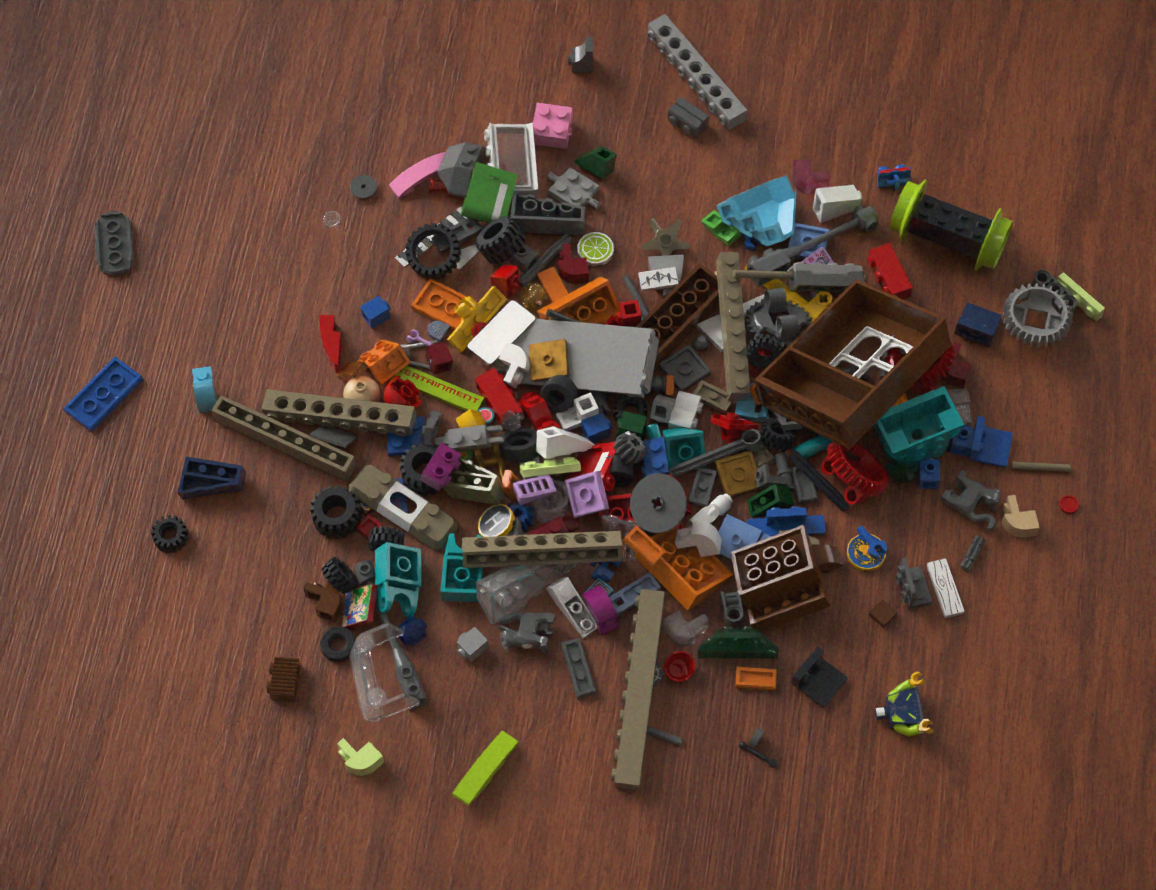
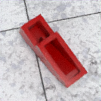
[319,315,342,373]

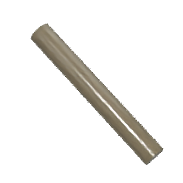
[1012,462,1071,472]

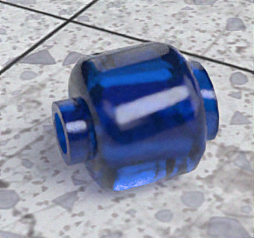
[397,616,427,646]

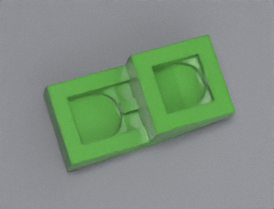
[701,210,742,246]

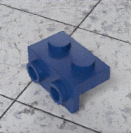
[641,437,670,477]

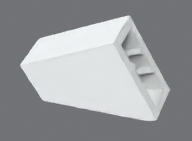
[813,185,862,223]

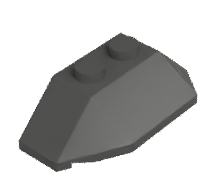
[437,142,486,198]

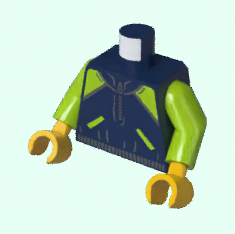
[875,672,933,737]

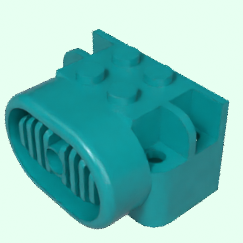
[872,386,965,468]

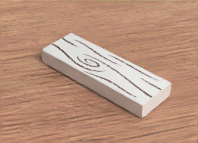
[926,558,965,618]

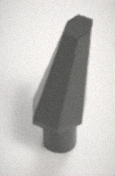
[840,364,870,379]

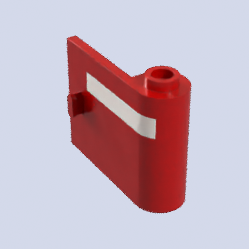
[564,442,616,494]

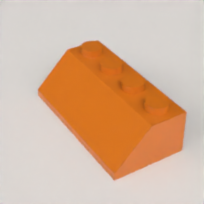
[537,277,619,324]

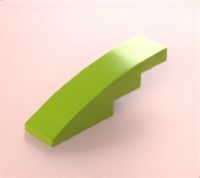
[452,731,519,806]

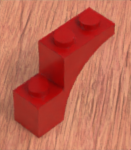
[517,392,561,431]

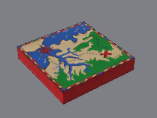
[341,583,378,629]

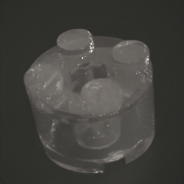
[531,477,569,523]

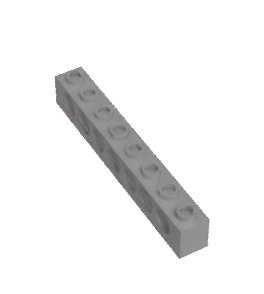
[647,14,747,130]

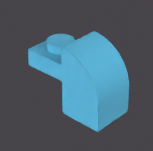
[192,366,217,413]

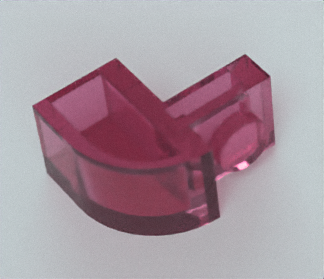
[791,160,830,194]

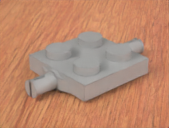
[547,168,601,209]

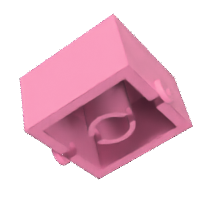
[533,103,573,149]

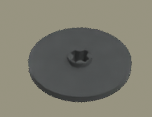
[630,474,687,533]

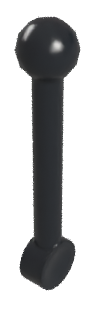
[739,741,777,767]

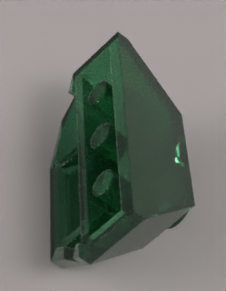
[697,626,779,659]

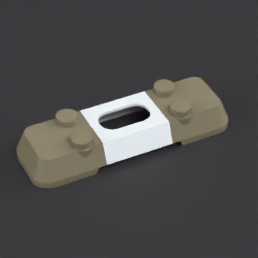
[349,465,458,551]

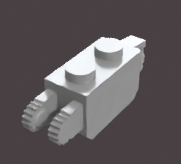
[435,425,504,452]

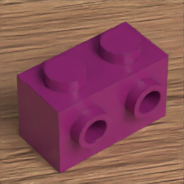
[419,443,461,491]

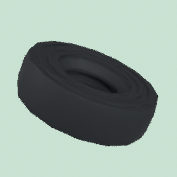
[320,626,356,662]

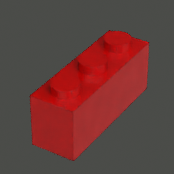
[866,243,913,299]
[475,368,524,430]

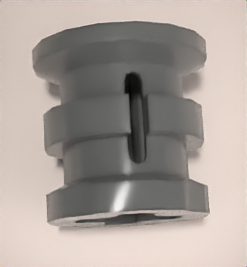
[650,375,666,394]

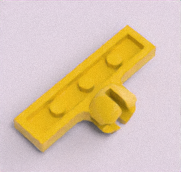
[447,286,507,353]

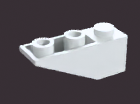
[536,427,596,459]
[546,577,597,638]

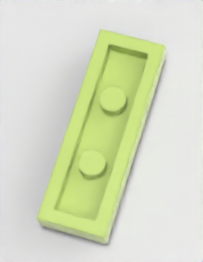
[1057,272,1105,322]
[520,457,581,478]

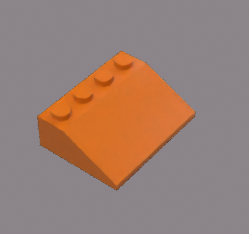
[635,522,734,611]

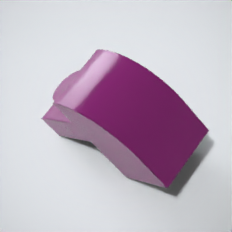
[582,585,619,635]

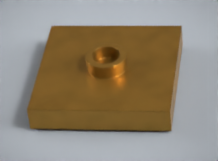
[529,339,569,382]
[714,451,760,497]

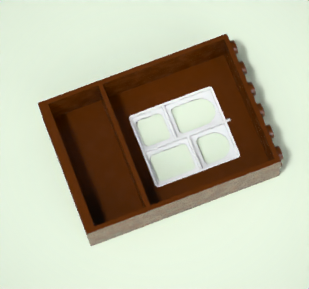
[754,279,951,449]

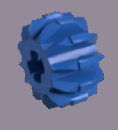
[508,500,534,532]

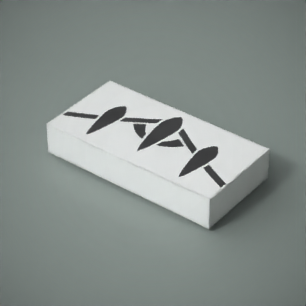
[638,267,678,292]

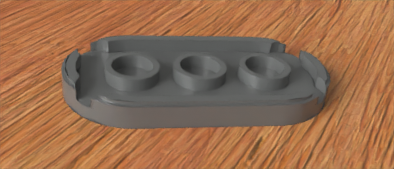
[94,211,134,277]

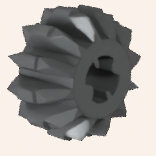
[613,431,647,465]

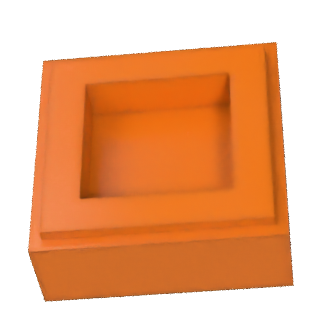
[666,375,674,395]

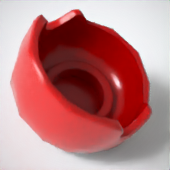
[663,651,695,683]

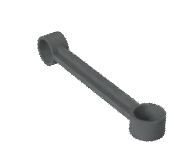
[669,429,762,477]

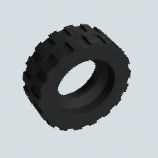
[499,427,539,463]

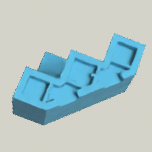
[716,175,797,246]

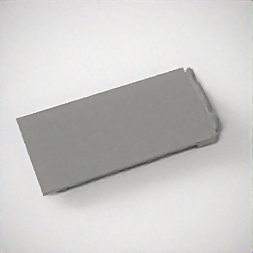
[506,319,659,398]

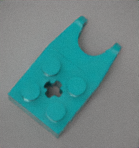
[441,533,484,602]
[375,542,421,618]

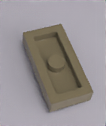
[693,380,734,414]

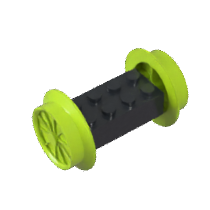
[889,179,1013,271]

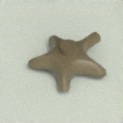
[641,218,690,256]

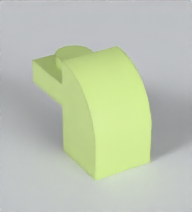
[337,738,384,776]

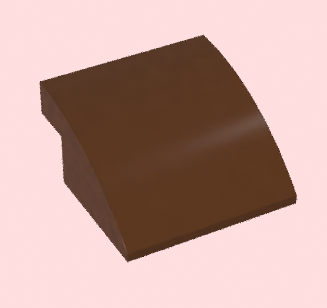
[731,525,830,633]

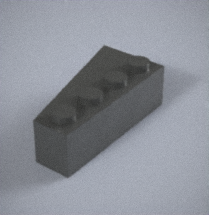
[511,190,585,235]

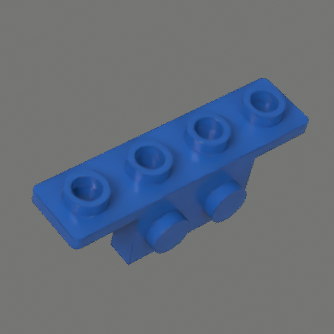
[746,506,826,538]

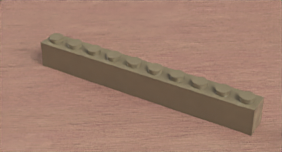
[611,589,665,791]

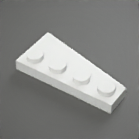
[696,294,772,352]

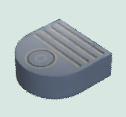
[428,321,450,343]

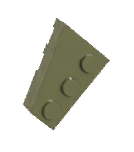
[442,456,505,505]

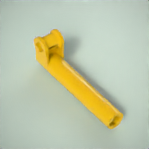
[745,265,832,322]

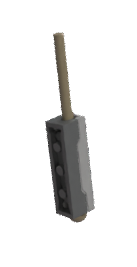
[732,262,868,293]

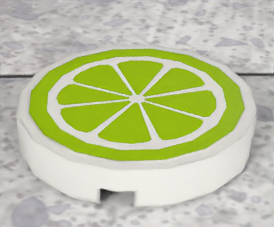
[578,232,614,266]

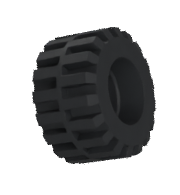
[475,216,525,265]
[400,443,442,496]
[310,485,361,539]

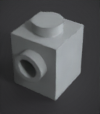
[650,394,676,423]
[457,627,489,662]

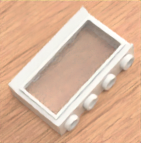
[484,122,538,197]

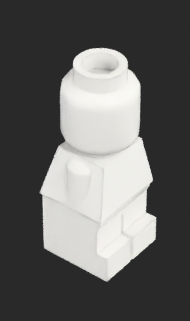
[685,493,733,528]

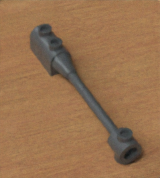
[747,205,879,287]
[353,560,429,711]

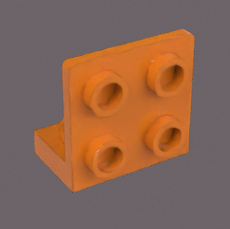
[356,340,411,384]

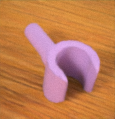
[406,330,432,346]

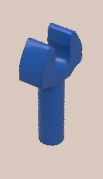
[737,228,762,251]
[857,525,887,559]

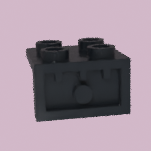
[792,647,847,707]

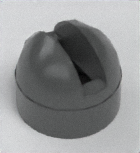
[693,334,709,350]

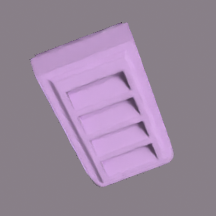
[513,475,557,505]

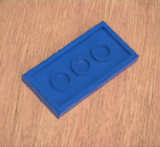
[63,357,143,432]

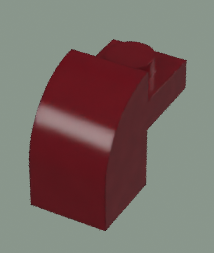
[557,243,589,284]
[941,342,971,389]

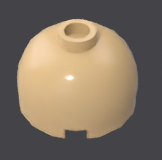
[343,376,382,402]

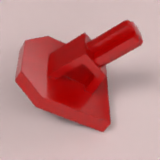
[710,412,758,457]

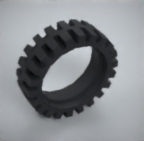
[405,223,461,279]

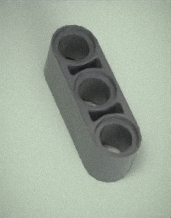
[1031,269,1077,314]

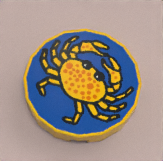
[847,534,886,571]

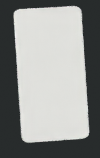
[468,301,535,364]

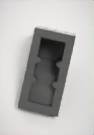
[568,37,593,73]

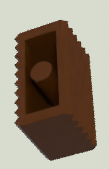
[267,657,300,702]

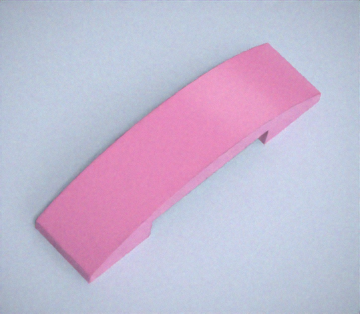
[389,152,446,199]

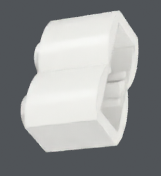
[668,391,704,430]

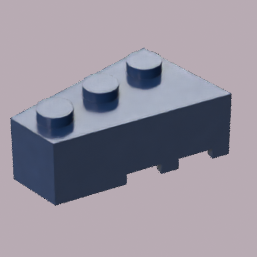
[177,456,246,499]

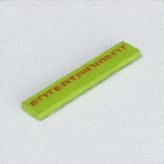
[389,366,485,411]

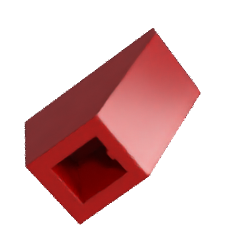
[490,265,520,299]

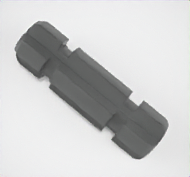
[960,535,985,571]

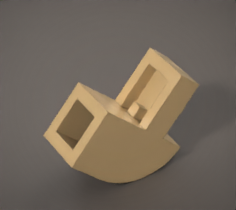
[1001,495,1040,538]

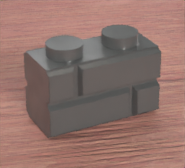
[668,97,709,138]

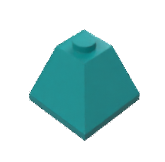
[662,428,707,470]

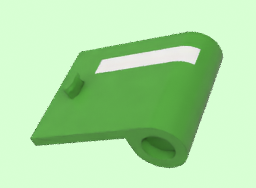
[461,162,518,224]

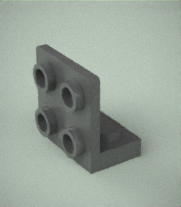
[896,558,932,609]

